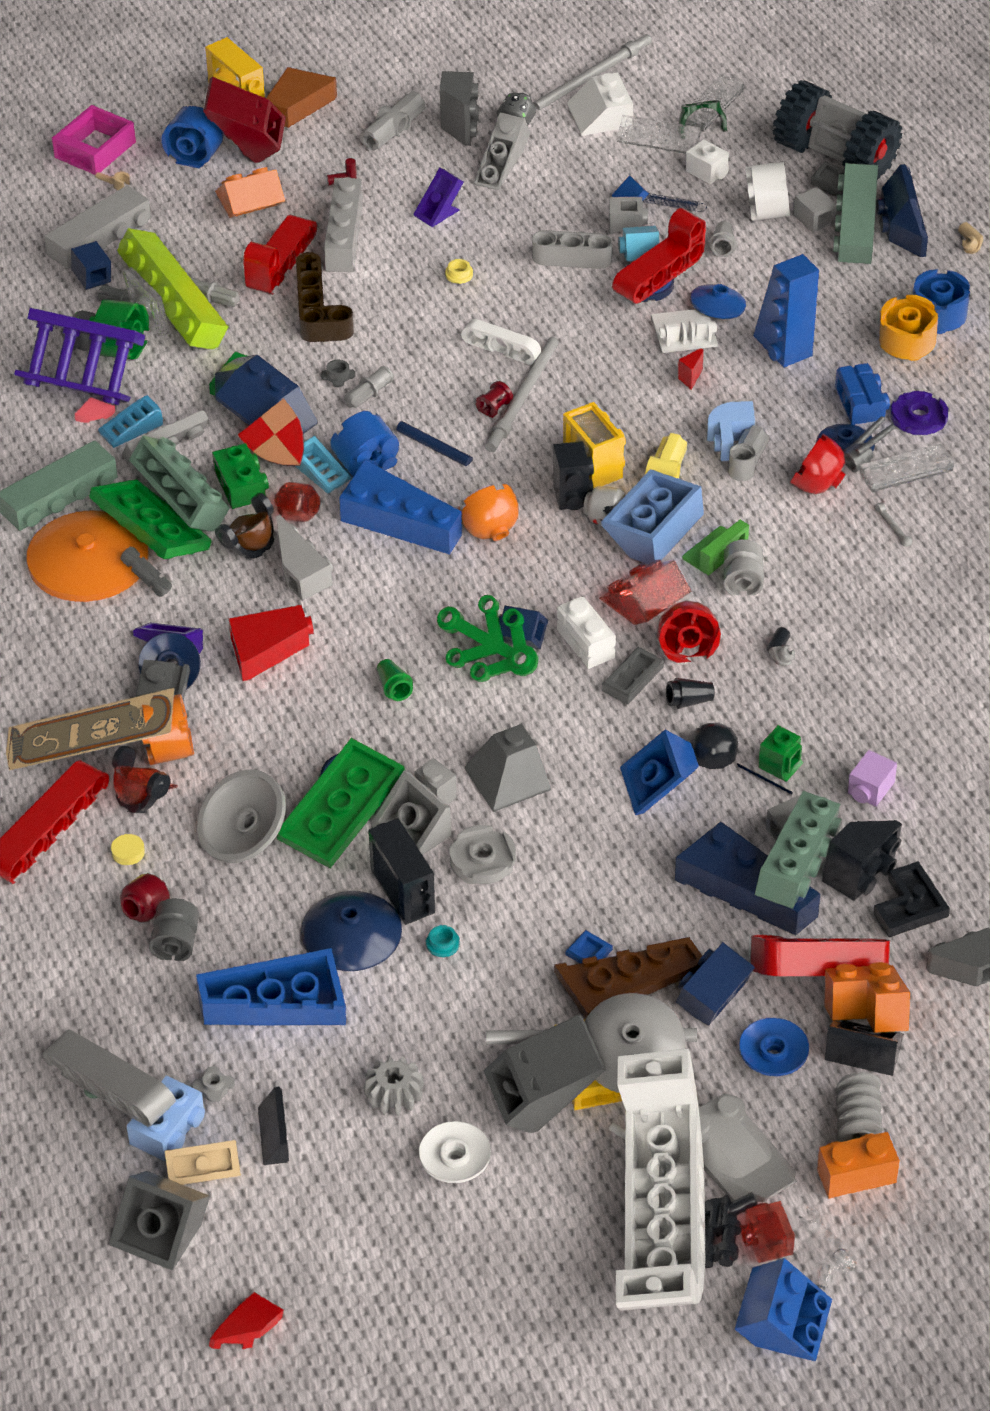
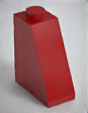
[228,605,314,681]

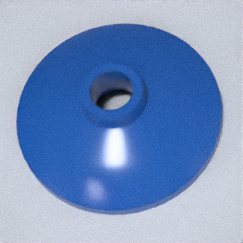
[690,284,746,319]
[739,1018,809,1076]

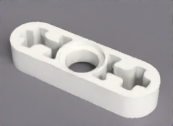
[461,319,541,365]

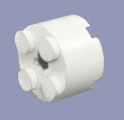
[746,162,790,221]

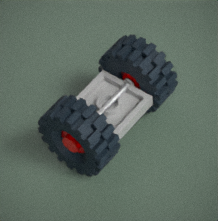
[773,80,903,180]

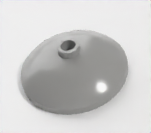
[197,769,286,863]
[585,993,685,1093]

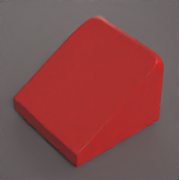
[678,348,704,390]

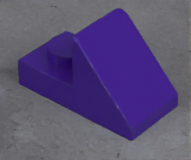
[413,167,464,227]

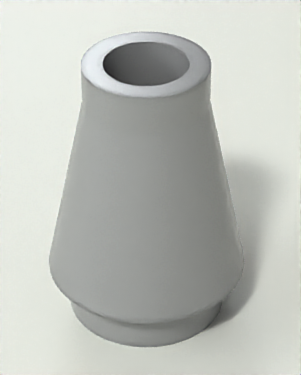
[709,221,737,257]

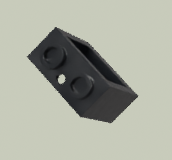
[368,818,435,925]

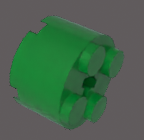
[89,299,149,359]

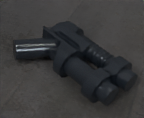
[705,1192,758,1268]

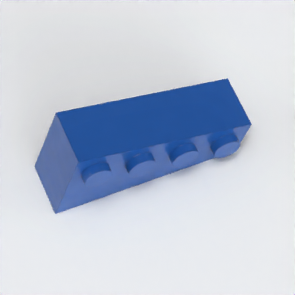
[196,948,346,1026]

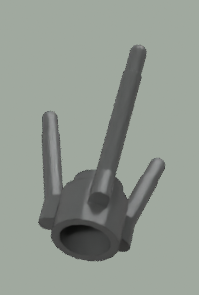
[843,416,908,474]

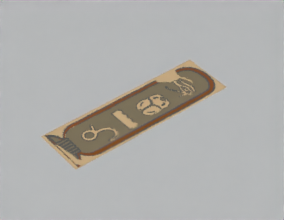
[6,688,174,771]

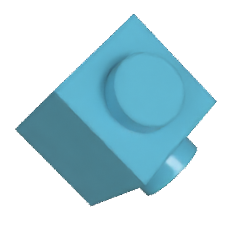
[618,226,659,261]

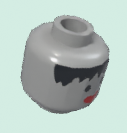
[584,486,625,525]

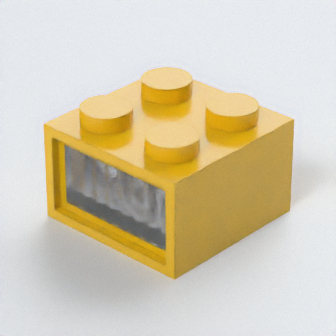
[563,402,626,489]

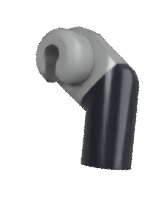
[767,627,795,666]

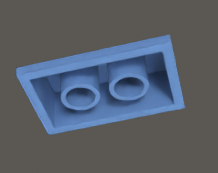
[601,469,704,567]

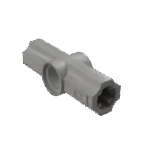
[360,91,425,151]

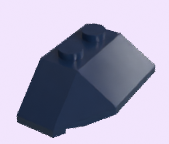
[876,164,928,257]
[215,354,318,434]

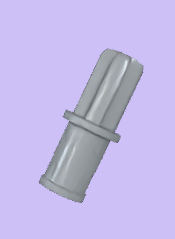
[191,278,240,307]
[344,366,394,408]

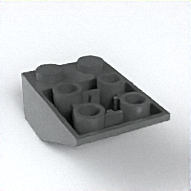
[483,1015,606,1133]

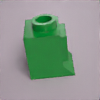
[758,725,804,782]

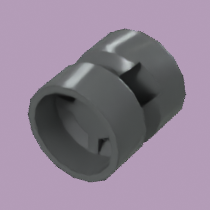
[149,898,200,961]

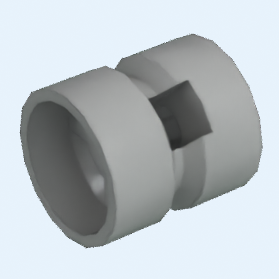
[724,539,764,595]

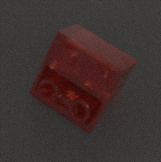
[599,559,692,625]

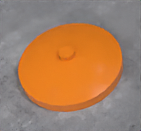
[26,510,149,602]

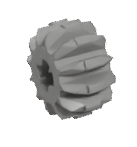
[364,1055,424,1116]

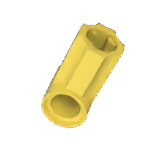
[645,433,687,478]

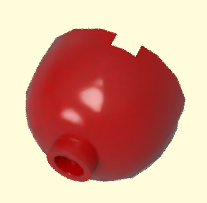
[790,434,846,494]
[657,601,721,663]

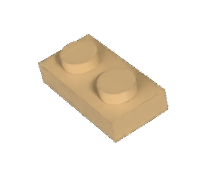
[164,1140,241,1185]

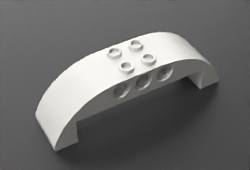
[616,1049,705,1311]

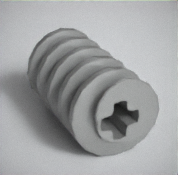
[836,1072,882,1142]

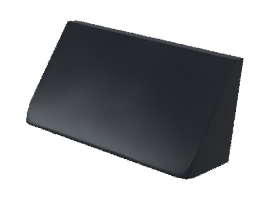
[258,1086,289,1165]

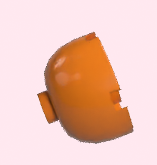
[457,484,519,541]

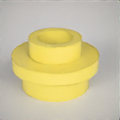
[445,259,473,284]

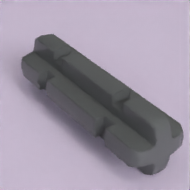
[121,547,172,597]

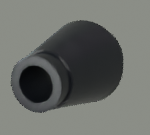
[666,677,715,709]

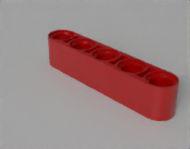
[0,760,109,884]

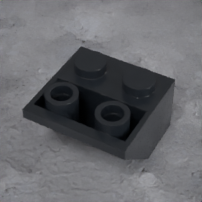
[822,820,902,901]

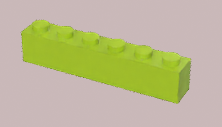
[117,228,229,349]

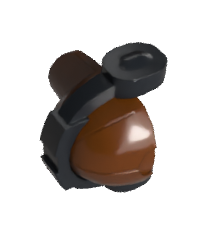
[215,493,275,559]

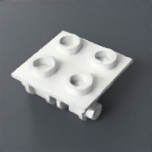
[651,309,718,353]

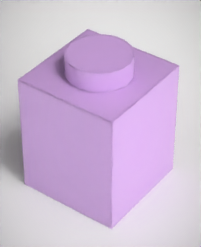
[848,750,897,806]

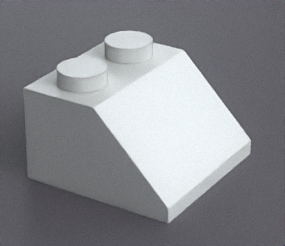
[567,72,633,136]

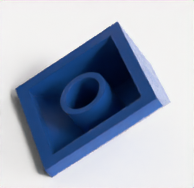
[620,729,699,815]

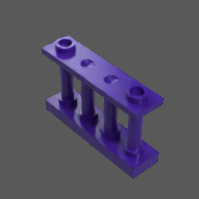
[14,308,146,406]

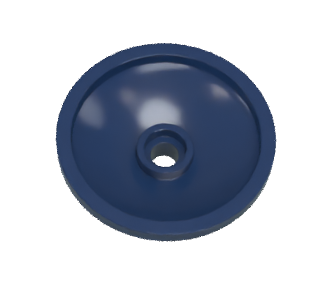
[301,891,402,971]

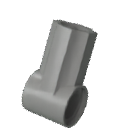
[728,425,769,481]

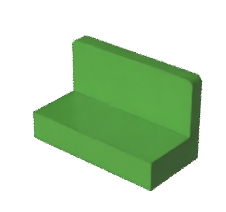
[682,519,749,576]

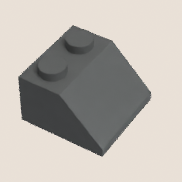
[109,1171,210,1270]

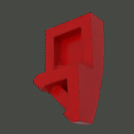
[209,1292,284,1349]

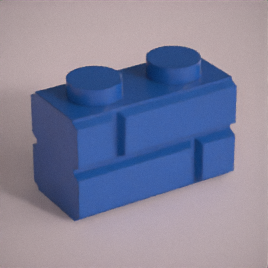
[835,363,890,425]

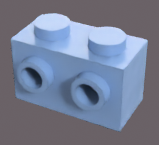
[127,1075,205,1161]

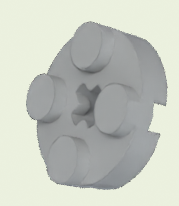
[449,825,516,884]

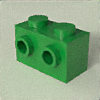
[212,443,269,509]

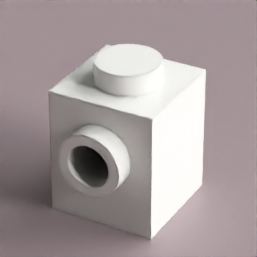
[686,140,729,184]

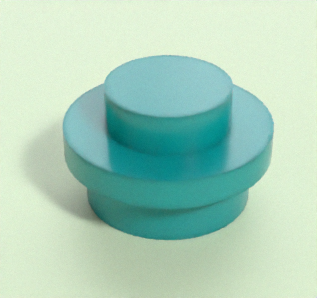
[426,925,460,957]

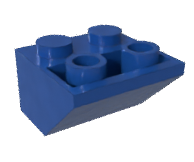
[734,1258,833,1361]

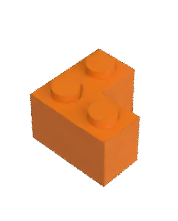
[824,962,910,1033]

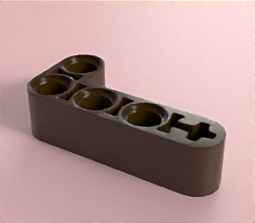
[296,252,354,342]

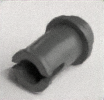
[98,284,136,302]

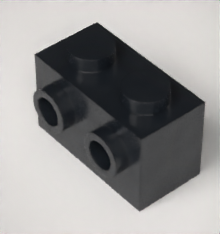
[553,441,594,510]

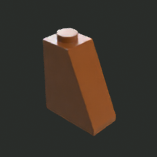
[266,67,337,128]

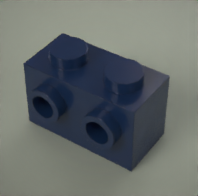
[676,942,755,1026]

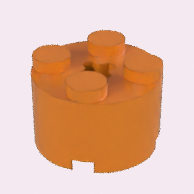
[142,694,194,766]

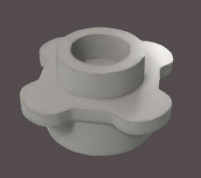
[192,1066,235,1102]

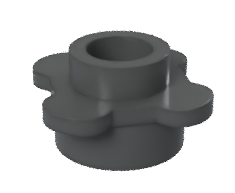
[321,359,356,387]

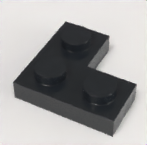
[873,861,950,937]

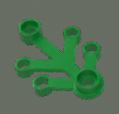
[437,595,538,682]

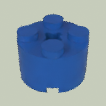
[161,106,224,169]
[913,269,970,334]
[330,411,399,477]

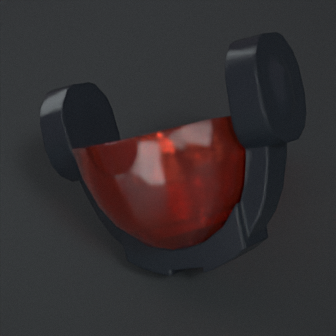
[112,746,178,813]

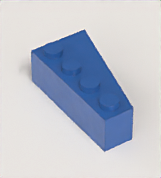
[753,254,819,367]
[339,460,462,555]

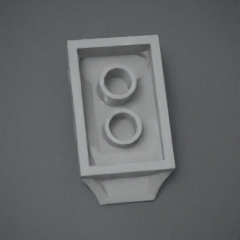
[699,1094,797,1202]

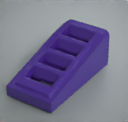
[133,622,203,654]

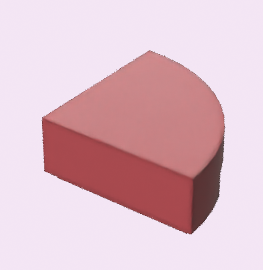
[75,397,115,423]

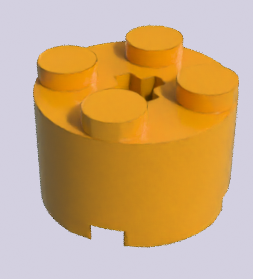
[879,295,938,361]

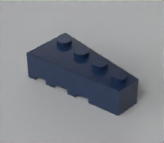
[675,822,821,935]

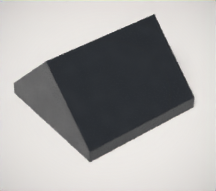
[825,1020,904,1076]

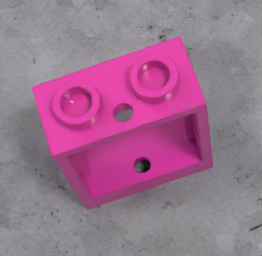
[52,105,136,175]

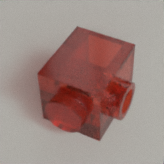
[741,1201,795,1263]

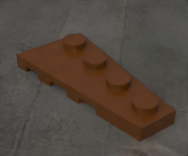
[554,937,703,1019]

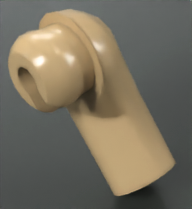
[958,222,984,254]

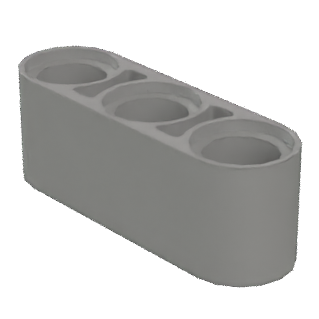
[532,230,612,269]

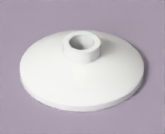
[419,1121,491,1183]

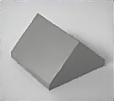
[370,770,451,855]

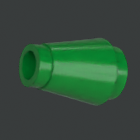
[376,659,413,701]

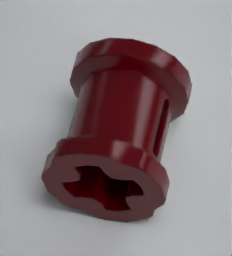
[475,381,513,418]

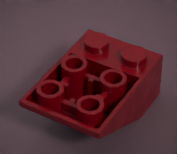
[203,77,286,163]

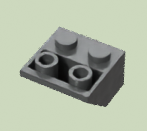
[440,71,479,146]

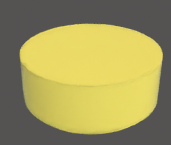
[111,834,145,865]

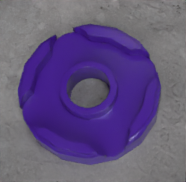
[890,391,948,435]

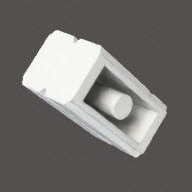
[557,597,616,669]

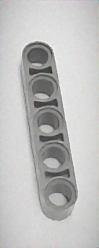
[42,1029,176,1127]

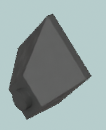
[465,724,551,812]

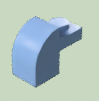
[707,401,755,461]

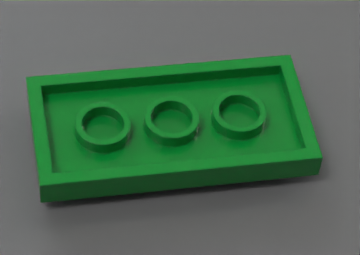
[89,479,212,559]
[277,738,405,869]

